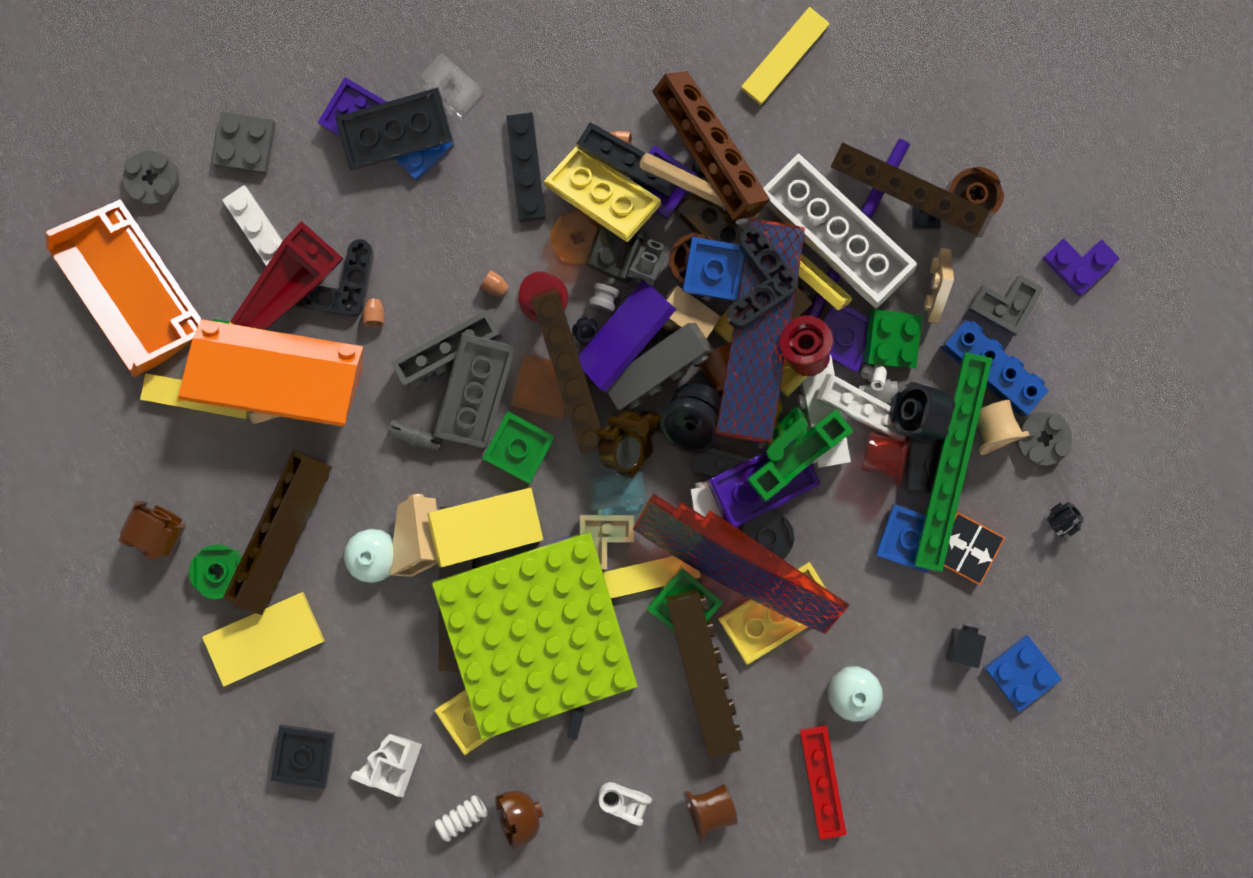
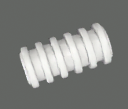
[435,795,487,842]

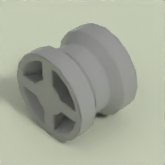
[589,283,620,312]

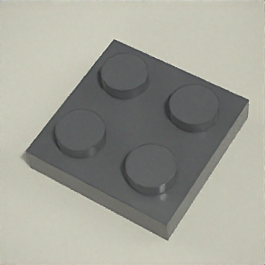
[212,112,276,174]

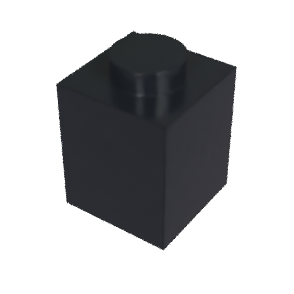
[946,625,986,668]

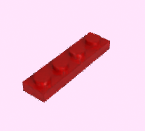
[799,725,847,840]

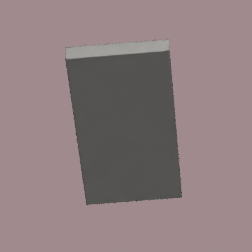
[434,332,516,449]

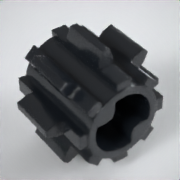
[1047,502,1085,537]

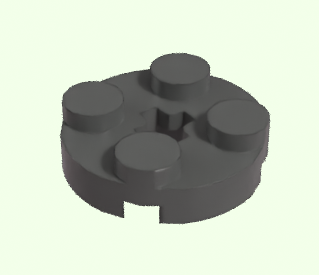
[123,151,179,206]
[1016,412,1072,466]

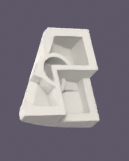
[351,734,422,797]

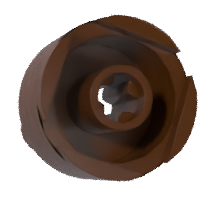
[945,167,1004,214]
[118,501,187,560]

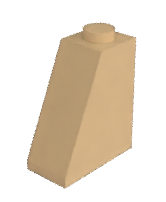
[389,494,438,577]

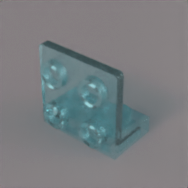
[589,472,647,515]

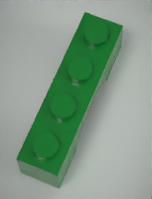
[746,409,853,501]

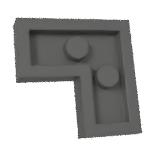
[968,275,1043,336]

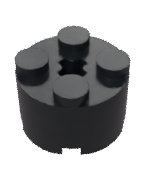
[889,382,955,442]

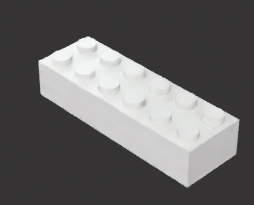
[763,153,917,309]

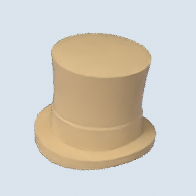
[977,400,1030,455]

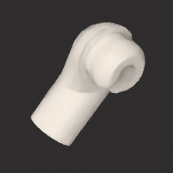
[861,364,887,391]

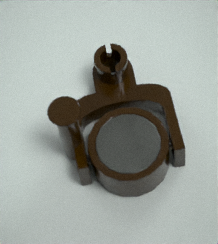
[598,411,662,478]

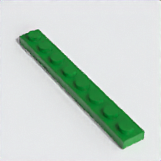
[914,352,993,572]

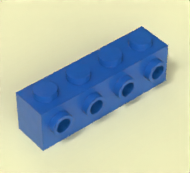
[940,320,1049,417]

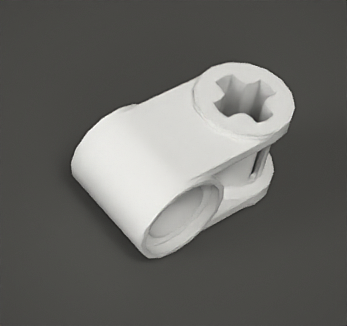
[598,782,652,826]

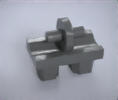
[627,239,666,286]

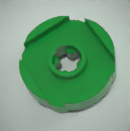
[189,544,242,599]

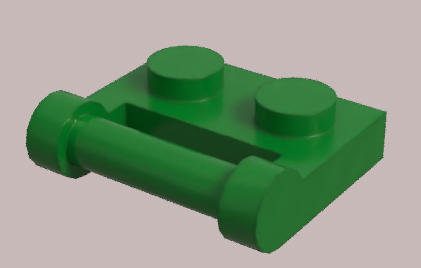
[765,406,808,461]

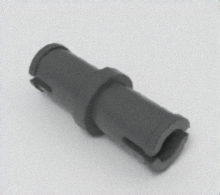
[387,420,444,453]

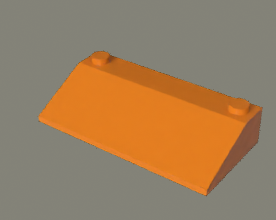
[45,200,201,378]
[178,319,363,427]

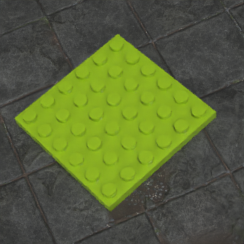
[432,532,638,740]

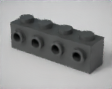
[391,310,503,390]
[607,323,713,412]

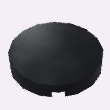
[740,511,795,564]

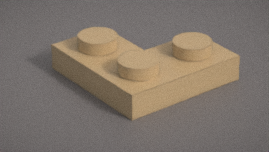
[924,248,954,324]
[580,515,634,570]

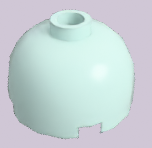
[343,529,393,583]
[827,666,883,722]

